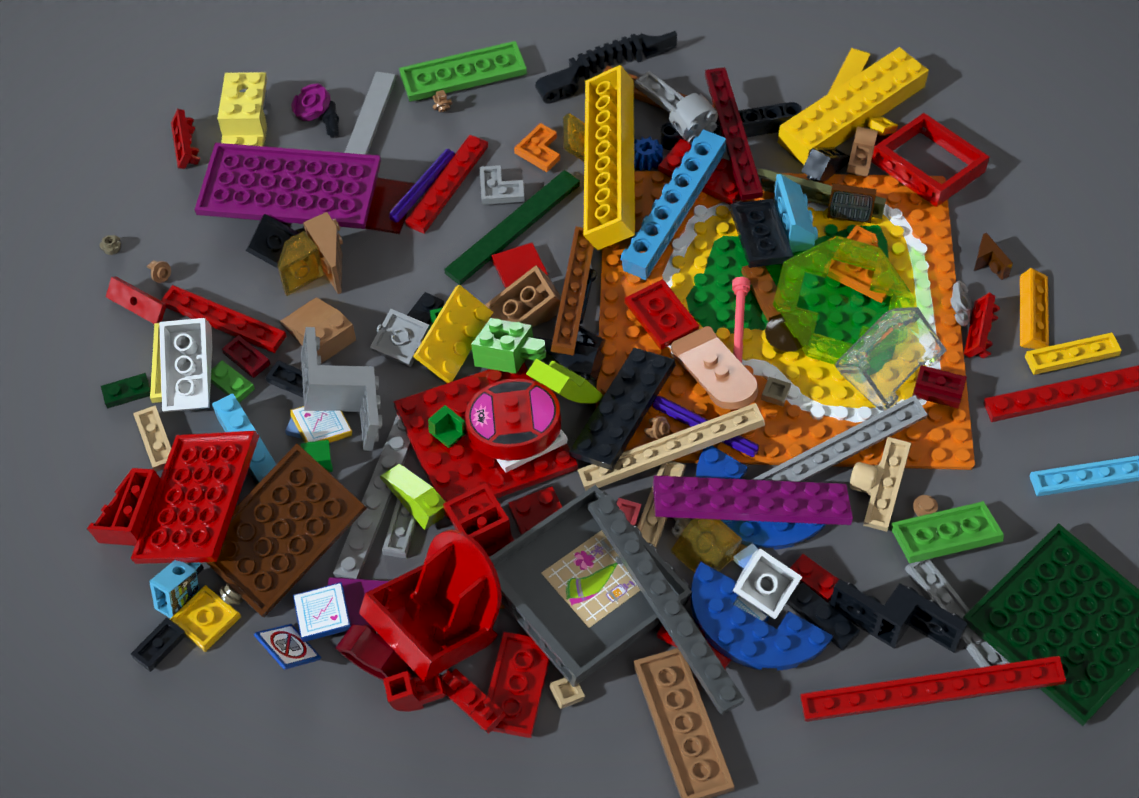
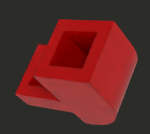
[383,671,446,712]

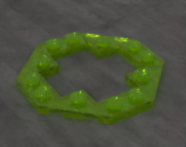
[773,236,915,369]

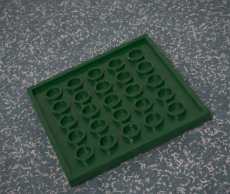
[963,523,1139,726]

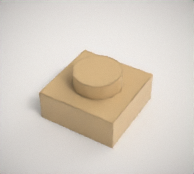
[550,678,585,709]

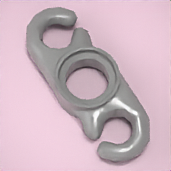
[951,280,972,327]

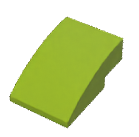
[526,358,604,404]

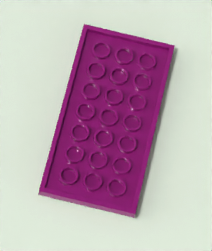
[194,143,381,229]

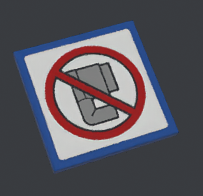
[254,624,321,670]

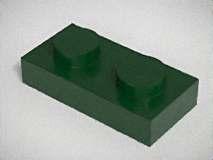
[101,373,151,409]

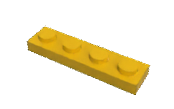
[1025,332,1122,375]

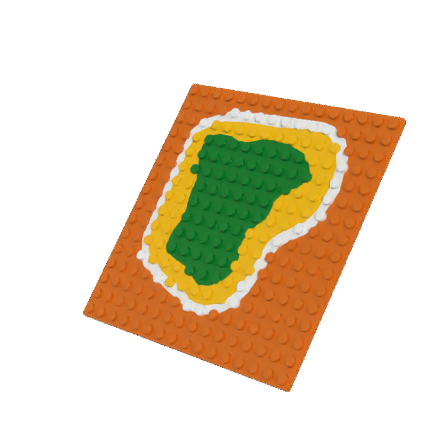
[596,171,975,470]

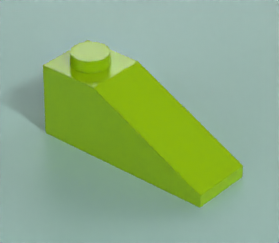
[380,464,445,530]

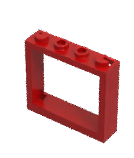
[871,113,990,207]

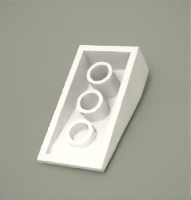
[159,318,212,412]

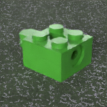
[471,318,546,374]

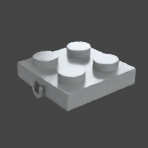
[370,309,431,367]

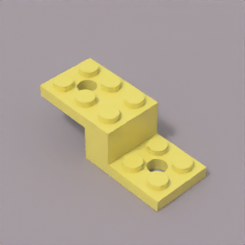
[218,72,267,146]

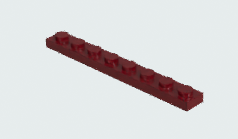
[705,67,763,201]

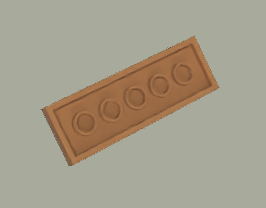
[633,648,735,798]

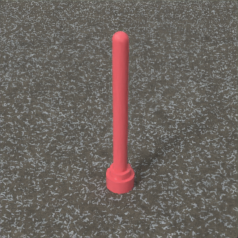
[732,277,750,363]

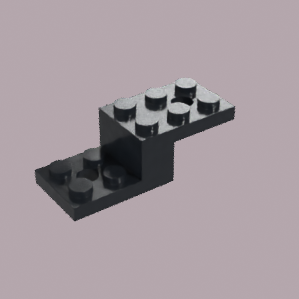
[830,579,968,653]

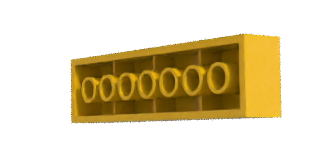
[777,47,929,165]

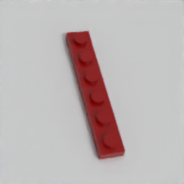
[405,135,488,234]
[160,285,287,353]

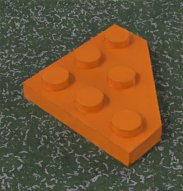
[823,225,894,303]

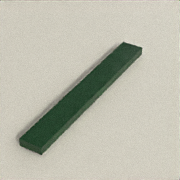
[444,170,580,285]

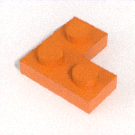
[514,123,560,172]

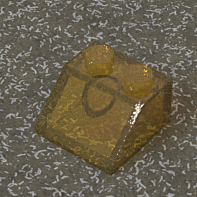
[277,231,324,296]
[671,518,742,573]

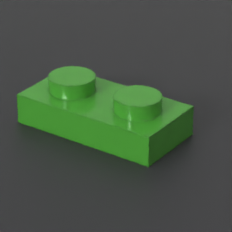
[211,360,255,403]

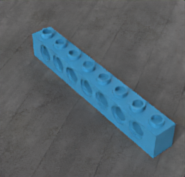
[620,129,726,280]

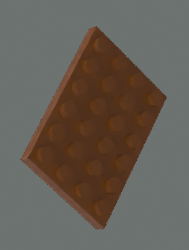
[206,444,367,618]

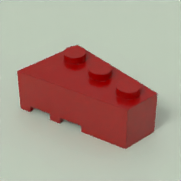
[87,468,160,546]

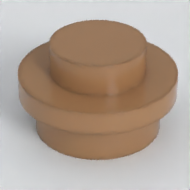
[913,495,938,516]

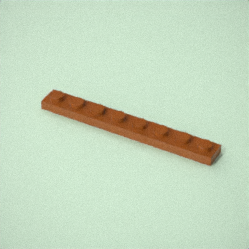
[551,226,594,356]

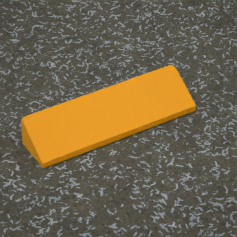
[1020,268,1049,349]

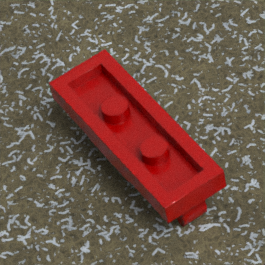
[171,109,200,169]
[964,292,1000,358]
[441,668,507,734]

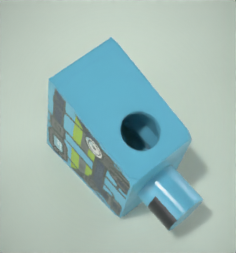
[149,560,204,618]

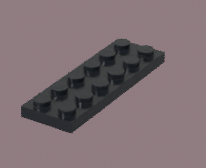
[569,348,676,470]

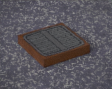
[827,184,877,223]

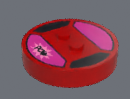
[465,379,562,460]

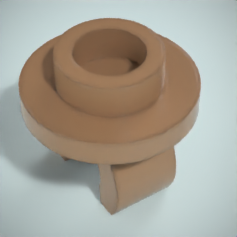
[433,90,453,113]
[147,260,171,283]
[644,416,670,440]

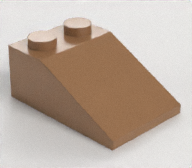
[303,212,343,294]
[485,265,561,327]
[280,297,356,364]

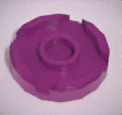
[291,84,331,121]

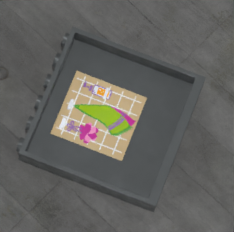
[490,485,692,688]

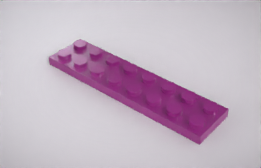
[653,475,853,525]

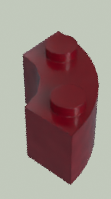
[336,624,408,680]

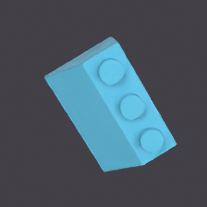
[774,174,818,252]

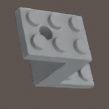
[301,327,382,451]

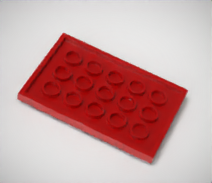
[131,431,259,564]

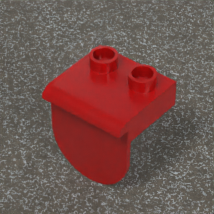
[359,530,501,682]

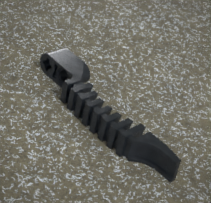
[535,31,677,104]

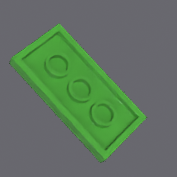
[891,501,1004,564]

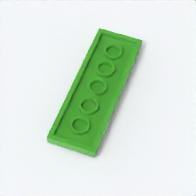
[399,41,527,102]

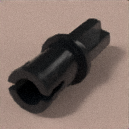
[323,101,339,138]

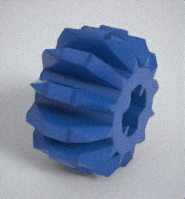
[634,136,663,171]

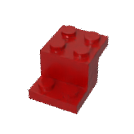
[443,483,514,557]

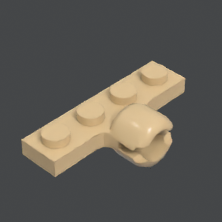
[850,437,911,532]

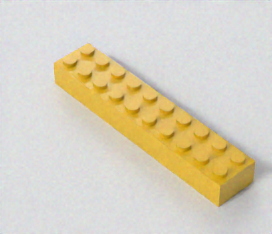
[583,65,635,250]

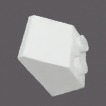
[733,549,802,619]

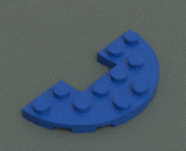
[696,446,826,550]
[691,562,833,671]

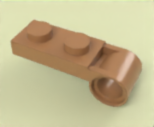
[846,126,878,177]

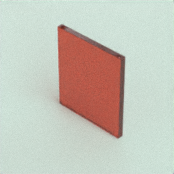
[365,177,415,234]

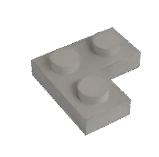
[480,165,525,205]

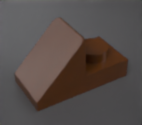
[974,233,1013,280]

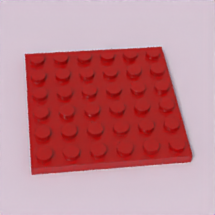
[393,363,578,517]

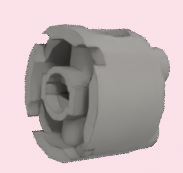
[669,93,718,144]

